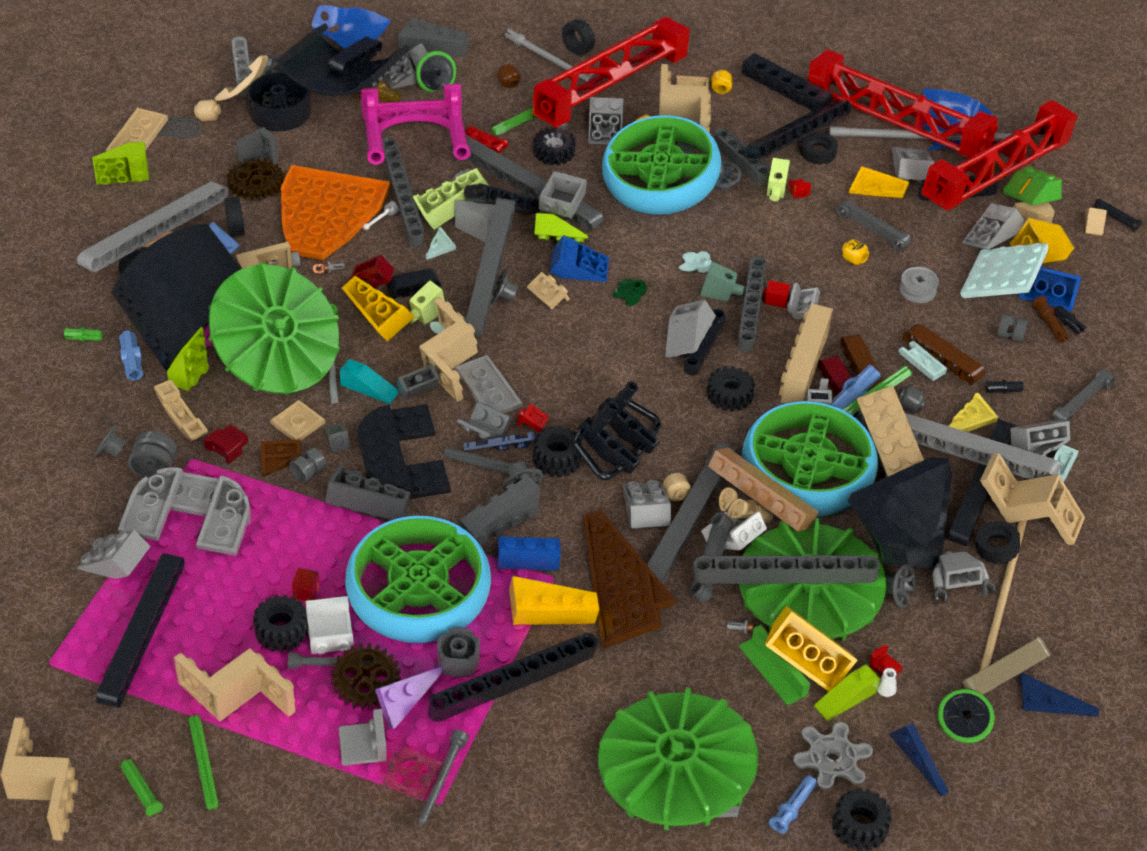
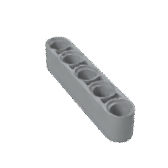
[232,37,251,97]

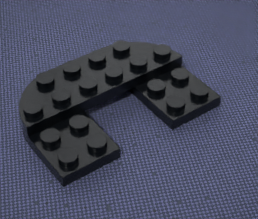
[358,404,451,499]

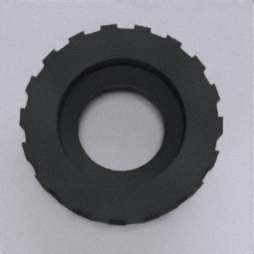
[562,18,595,56]
[800,132,838,164]
[225,196,245,237]
[975,521,1020,564]

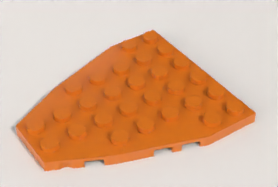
[281,165,391,260]

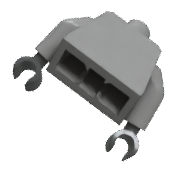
[932,551,995,603]

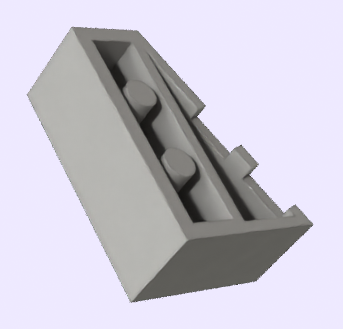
[1010,420,1070,456]

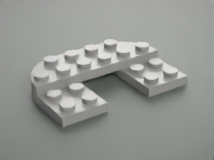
[118,467,251,556]

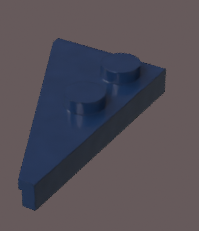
[463,432,535,451]
[889,723,949,796]

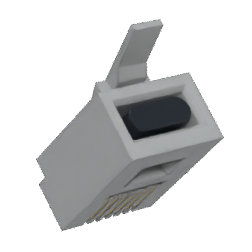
[805,378,832,405]

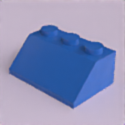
[1019,267,1081,312]
[496,537,561,570]

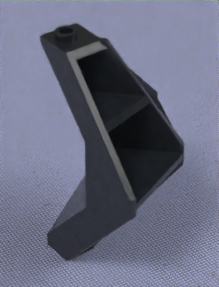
[848,457,952,570]

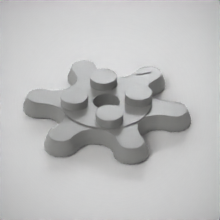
[793,722,873,790]

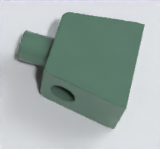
[700,262,745,301]

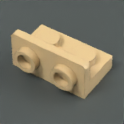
[527,272,570,310]

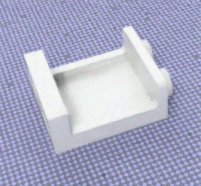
[702,512,767,550]
[306,596,354,654]

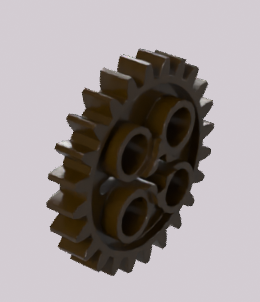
[227,158,284,200]
[331,643,401,711]

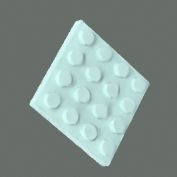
[960,243,1049,298]

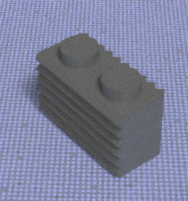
[397,364,439,400]

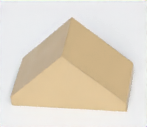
[1085,208,1107,236]

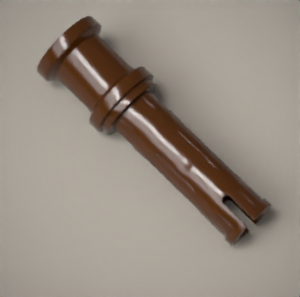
[1032,296,1069,343]

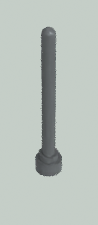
[288,652,381,669]
[418,729,469,824]

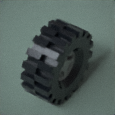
[533,127,576,166]

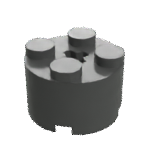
[437,627,480,677]

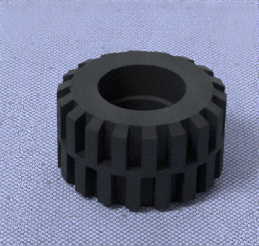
[533,426,582,478]
[253,595,308,653]
[832,788,892,851]

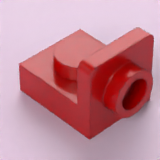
[786,179,811,198]
[516,403,549,432]
[869,645,903,676]

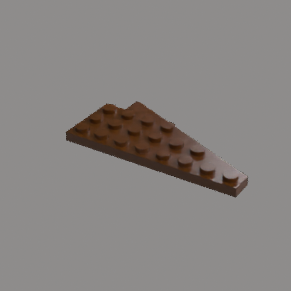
[583,509,677,648]

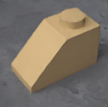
[1014,202,1055,223]

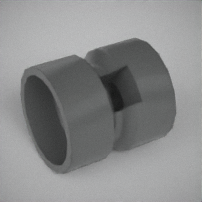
[997,314,1028,342]
[289,447,327,483]

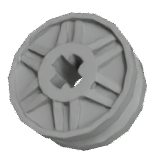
[899,266,939,303]

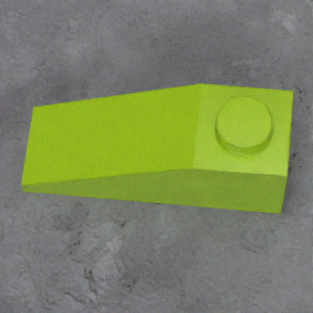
[814,664,880,721]

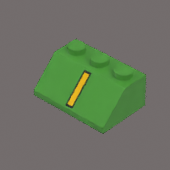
[1003,166,1062,205]

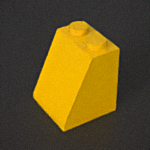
[1010,218,1074,263]

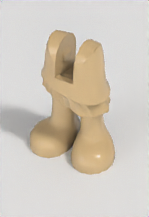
[719,488,773,523]

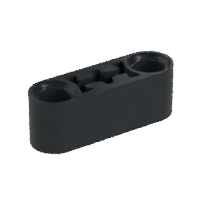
[386,268,441,300]

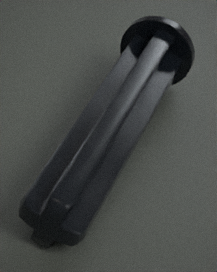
[1094,199,1142,232]

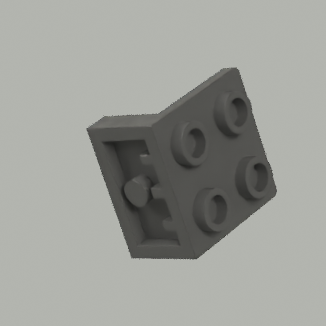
[457,402,512,439]

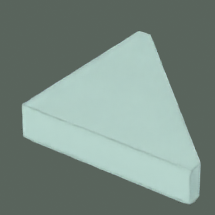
[426,227,456,260]

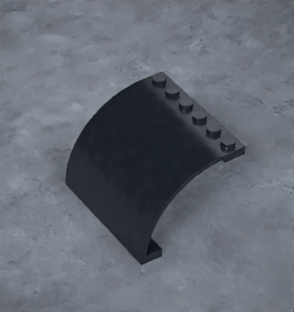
[275,22,410,96]
[111,224,241,371]

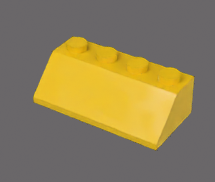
[765,606,857,692]

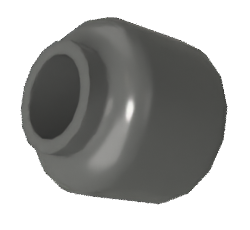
[898,386,926,413]

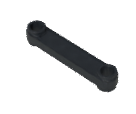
[683,309,726,376]

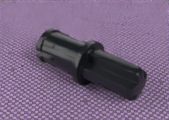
[1054,306,1086,335]
[985,380,1024,394]

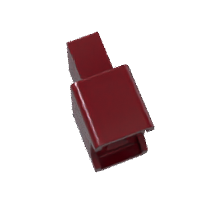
[203,424,248,464]

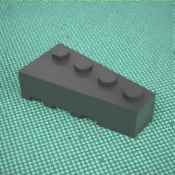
[398,18,469,57]
[325,464,411,521]
[460,473,540,545]

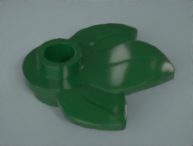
[612,279,647,307]

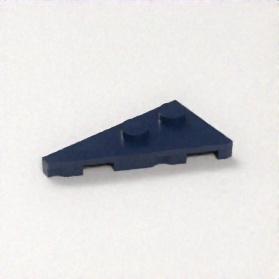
[1020,673,1099,717]

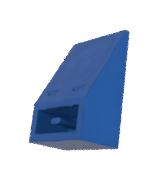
[550,235,609,282]

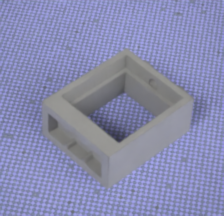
[539,171,587,218]

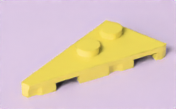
[949,393,998,432]

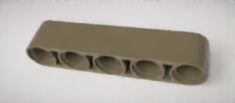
[961,636,1052,695]

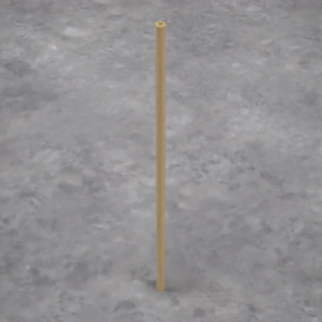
[980,520,1027,671]

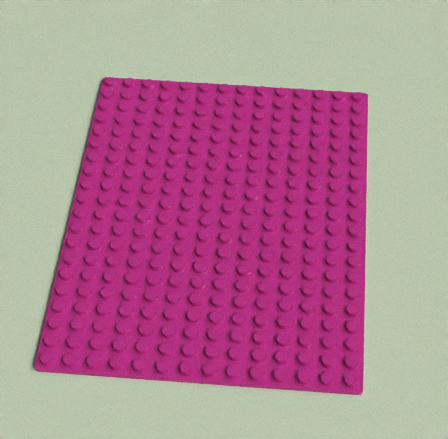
[49,459,554,805]

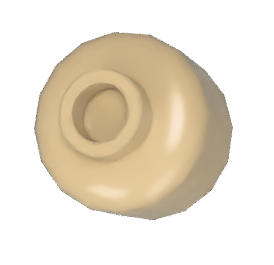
[195,100,221,122]
[663,473,691,502]

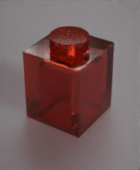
[292,568,320,601]

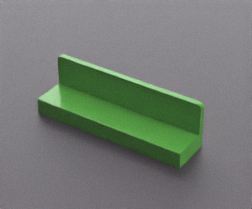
[739,625,810,705]

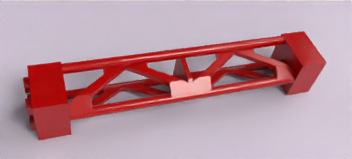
[532,16,690,128]

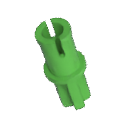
[64,327,103,342]

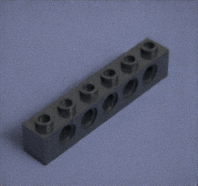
[742,53,832,111]

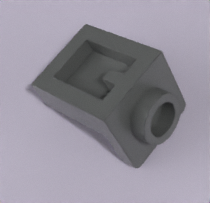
[323,423,350,452]

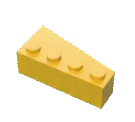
[342,276,415,342]
[509,576,599,625]

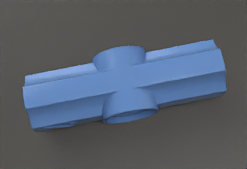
[119,330,143,381]
[831,364,881,410]

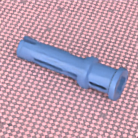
[769,776,817,834]

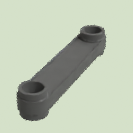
[836,200,911,251]
[1052,369,1116,423]
[689,512,734,603]

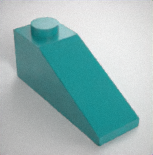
[340,359,399,404]

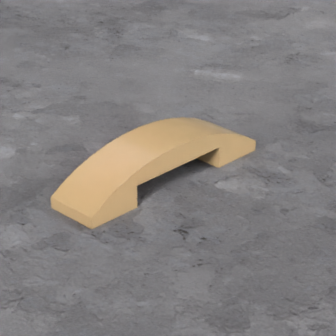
[214,55,268,101]
[154,379,208,441]

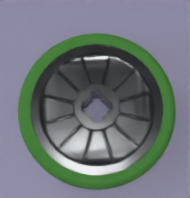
[416,51,456,92]
[938,689,995,743]

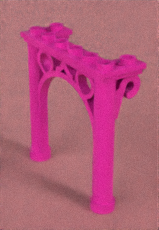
[361,84,470,165]

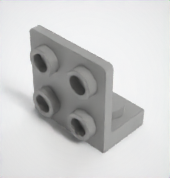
[339,709,387,766]

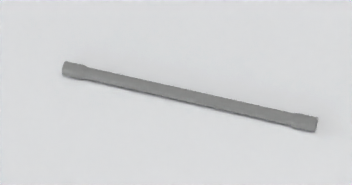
[829,126,1012,143]

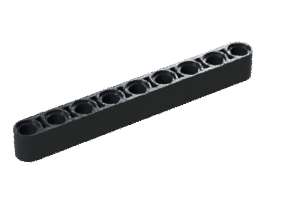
[746,100,851,159]
[947,419,1017,547]
[96,553,184,708]
[427,633,598,722]

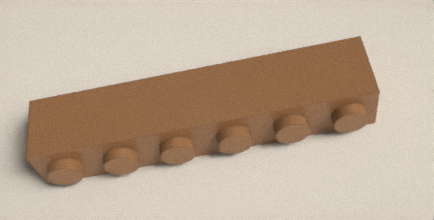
[708,448,819,531]

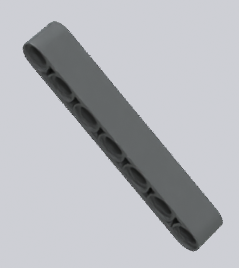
[737,256,766,353]

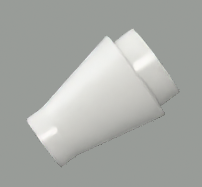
[877,668,897,697]

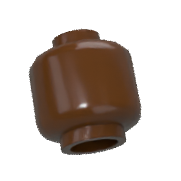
[497,64,521,89]

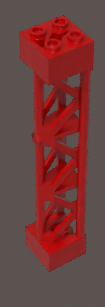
[808,49,998,158]
[921,100,1078,211]

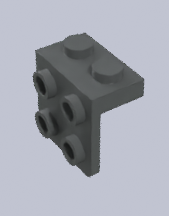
[236,127,279,165]

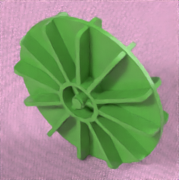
[209,262,340,395]
[739,518,886,642]
[598,687,758,830]

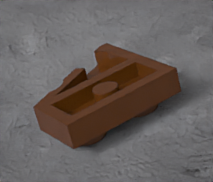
[261,439,301,476]

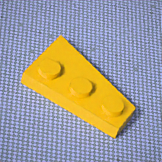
[849,166,909,198]

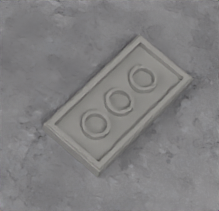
[454,355,523,413]

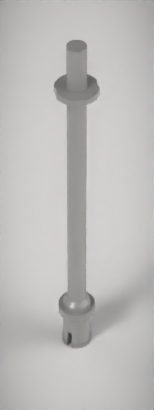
[505,29,600,83]

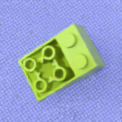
[92,141,149,185]
[535,213,588,243]
[167,327,209,391]

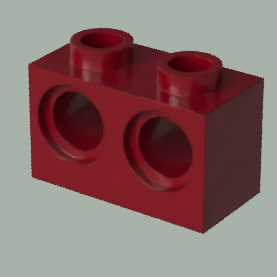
[350,254,395,289]

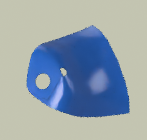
[312,5,391,49]
[923,88,993,151]

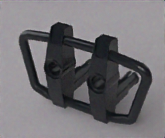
[573,381,661,481]

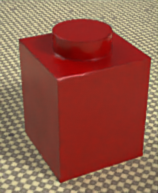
[762,280,790,308]

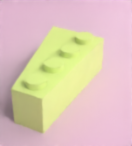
[413,168,488,230]

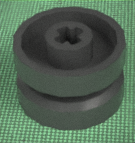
[128,431,178,478]

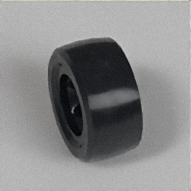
[247,72,311,132]

